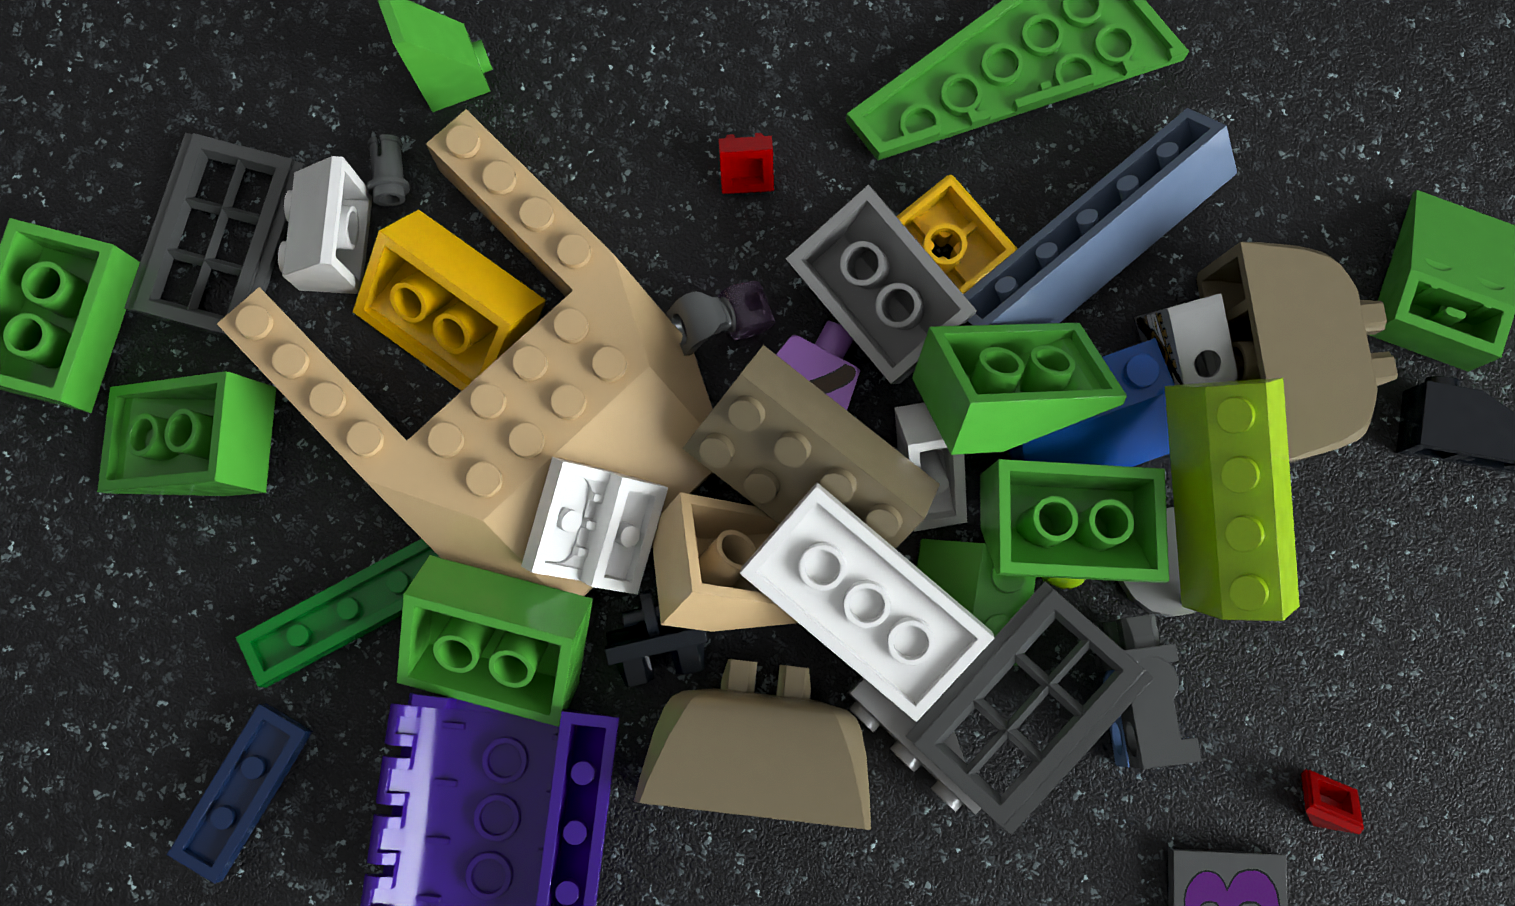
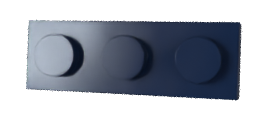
[167,703,313,884]

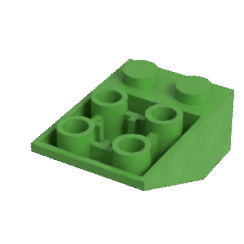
[1369,190,1515,372]

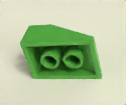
[912,323,1127,455]
[97,371,276,496]

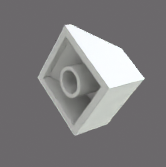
[278,156,373,294]

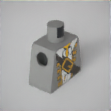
[1134,293,1238,385]

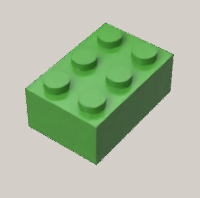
[0,218,140,413]
[397,555,593,727]

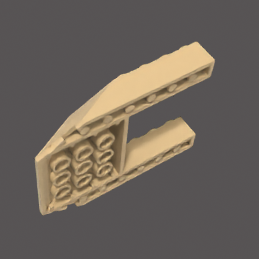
[217,109,713,596]

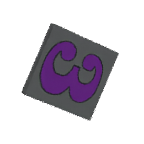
[1168,848,1288,906]

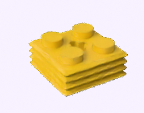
[896,175,1017,294]

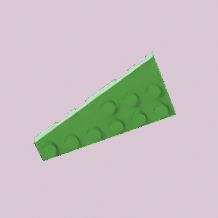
[846,0,1189,160]

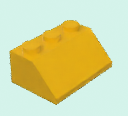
[353,209,546,391]

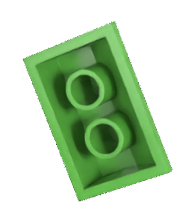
[980,459,1169,583]

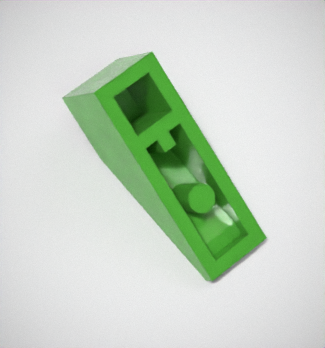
[378,0,493,112]

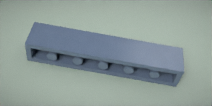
[963,108,1237,326]

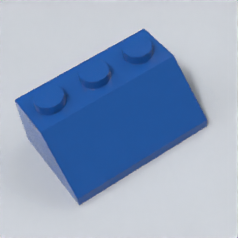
[1008,338,1175,467]

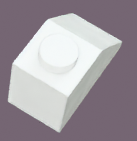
[895,403,967,532]

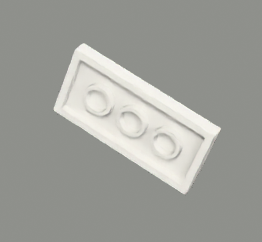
[740,482,994,722]

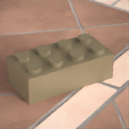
[682,345,940,549]

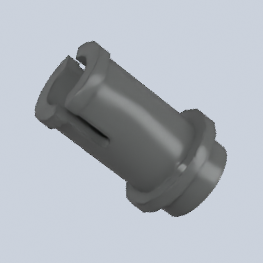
[367,134,410,206]

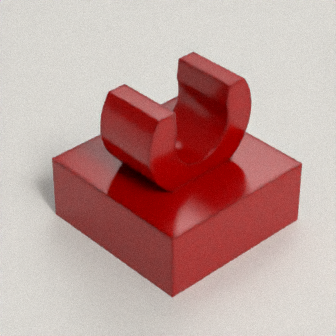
[719,133,774,194]

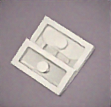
[521,457,668,595]

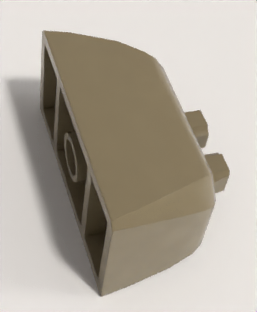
[1196,242,1398,464]
[634,659,871,830]

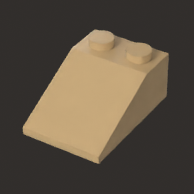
[652,492,798,632]

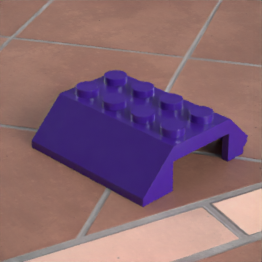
[360,693,620,906]

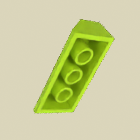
[1165,378,1300,621]

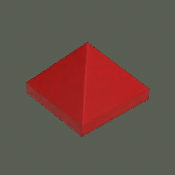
[1301,769,1364,834]

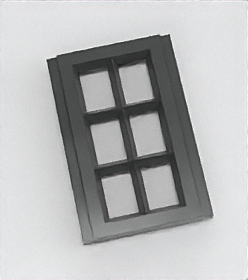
[124,132,307,338]
[906,582,1155,835]

